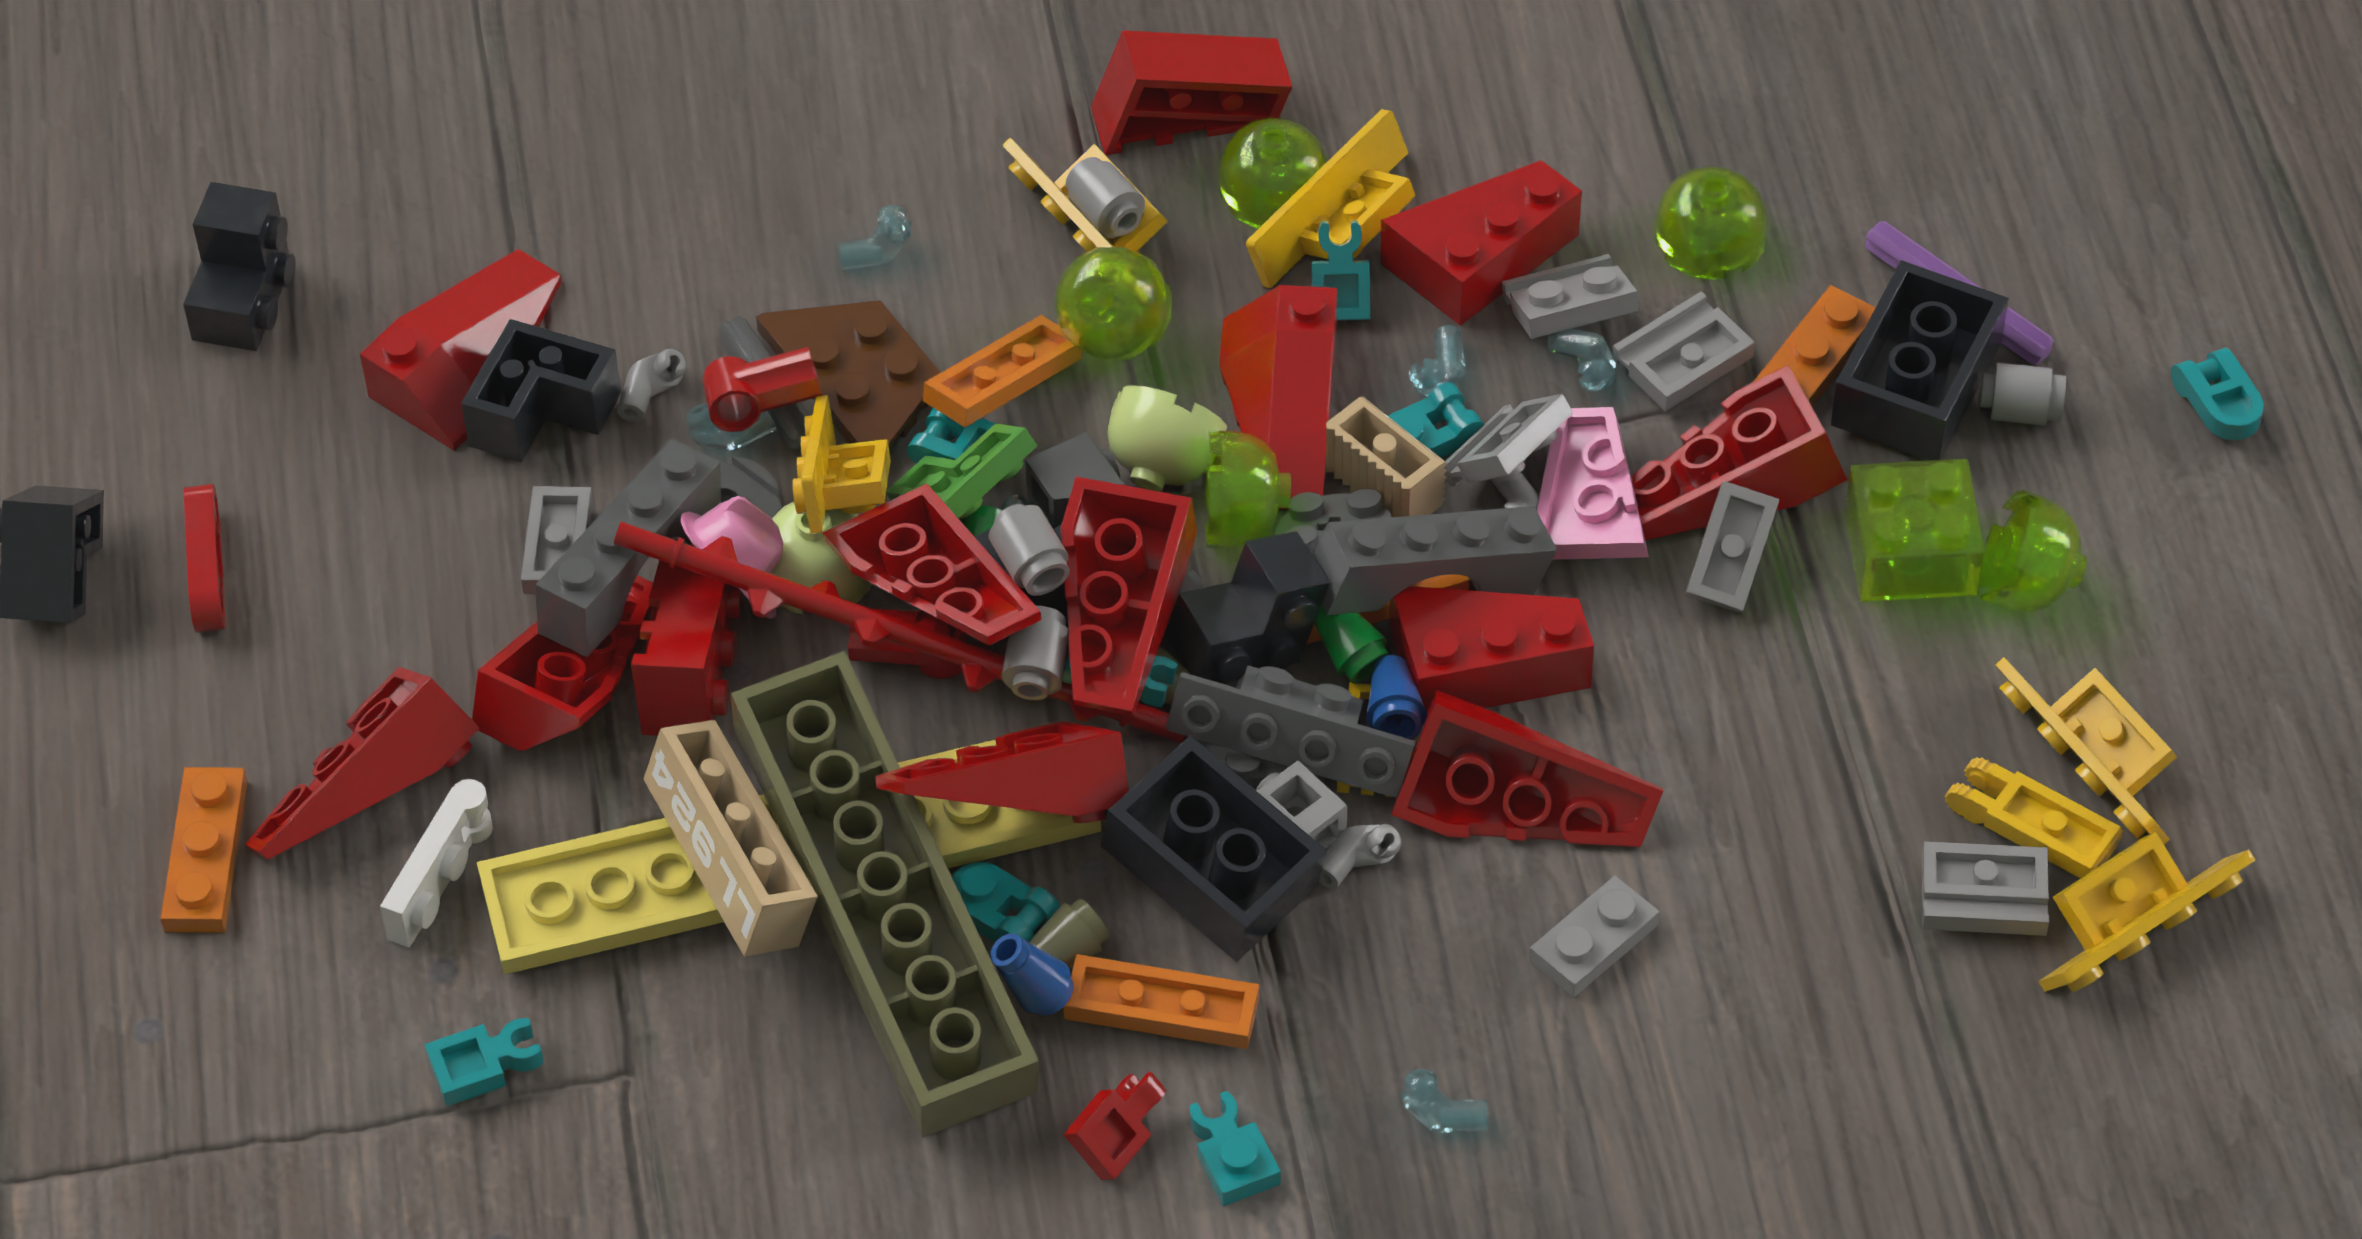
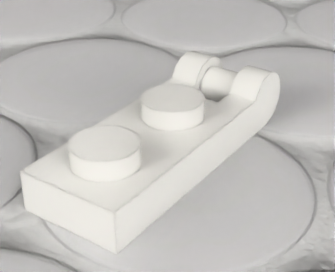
[380,779,493,948]

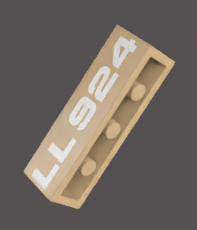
[644,720,818,957]

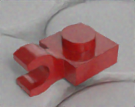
[1063,1072,1167,1180]

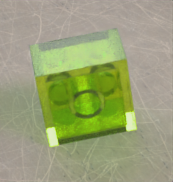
[1845,459,1985,602]

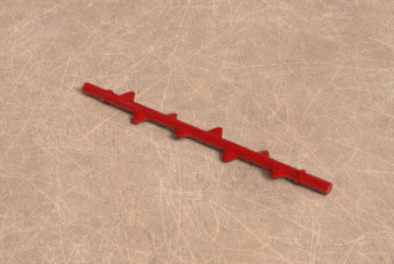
[613,521,1185,743]

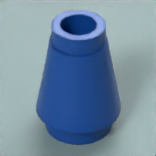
[1366,655,1427,740]
[990,933,1073,1016]

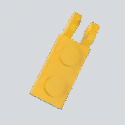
[1944,757,2123,879]

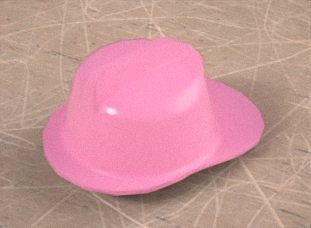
[680,496,783,619]

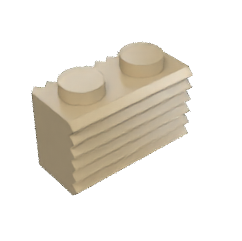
[1326,397,1447,517]

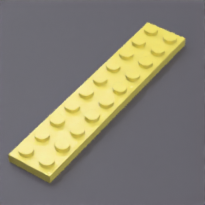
[477,740,1101,975]

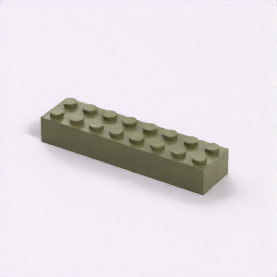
[731,651,1039,1138]

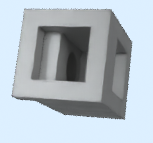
[1256,761,1347,851]

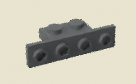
[1166,666,1415,797]

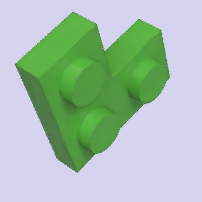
[886,423,1037,519]

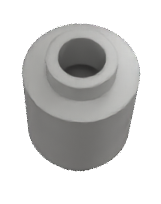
[1066,157,1145,238]
[1980,363,2066,426]
[989,504,1070,596]
[1002,606,1069,700]

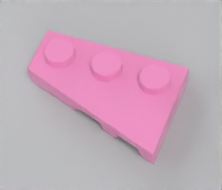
[1537,407,1649,560]

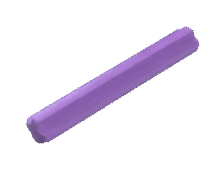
[1865,221,2054,365]

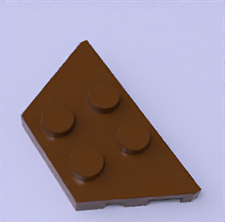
[756,300,941,448]

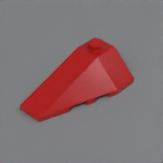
[1631,365,1848,540]
[1061,476,1197,716]
[823,484,1042,645]
[472,575,653,751]
[245,667,480,860]
[1391,690,1664,847]
[875,721,1129,823]

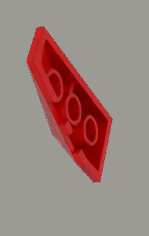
[360,249,562,451]
[1219,285,1337,510]

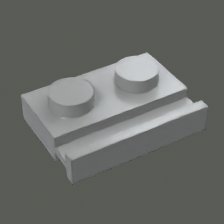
[1502,254,1639,339]
[1612,291,1755,412]
[1444,393,1573,487]
[1922,841,2049,936]

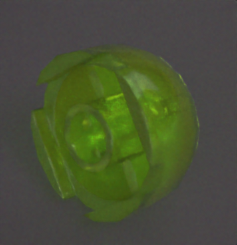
[1218,118,1328,229]
[1654,165,1768,280]
[1054,247,1172,361]
[1205,430,1291,548]
[1977,490,2087,612]

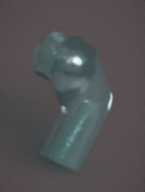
[837,205,912,271]
[1409,325,1466,397]
[1548,328,1617,392]
[686,404,776,452]
[1401,1069,1488,1133]

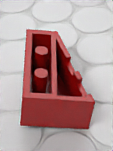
[1091,30,1293,155]
[1380,160,1582,326]
[631,560,744,736]
[1389,586,1594,714]

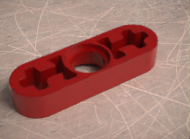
[183,484,226,633]

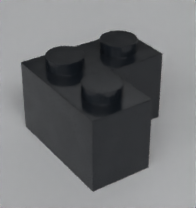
[183,182,296,351]
[461,319,622,462]
[0,485,104,623]
[1165,531,1330,681]

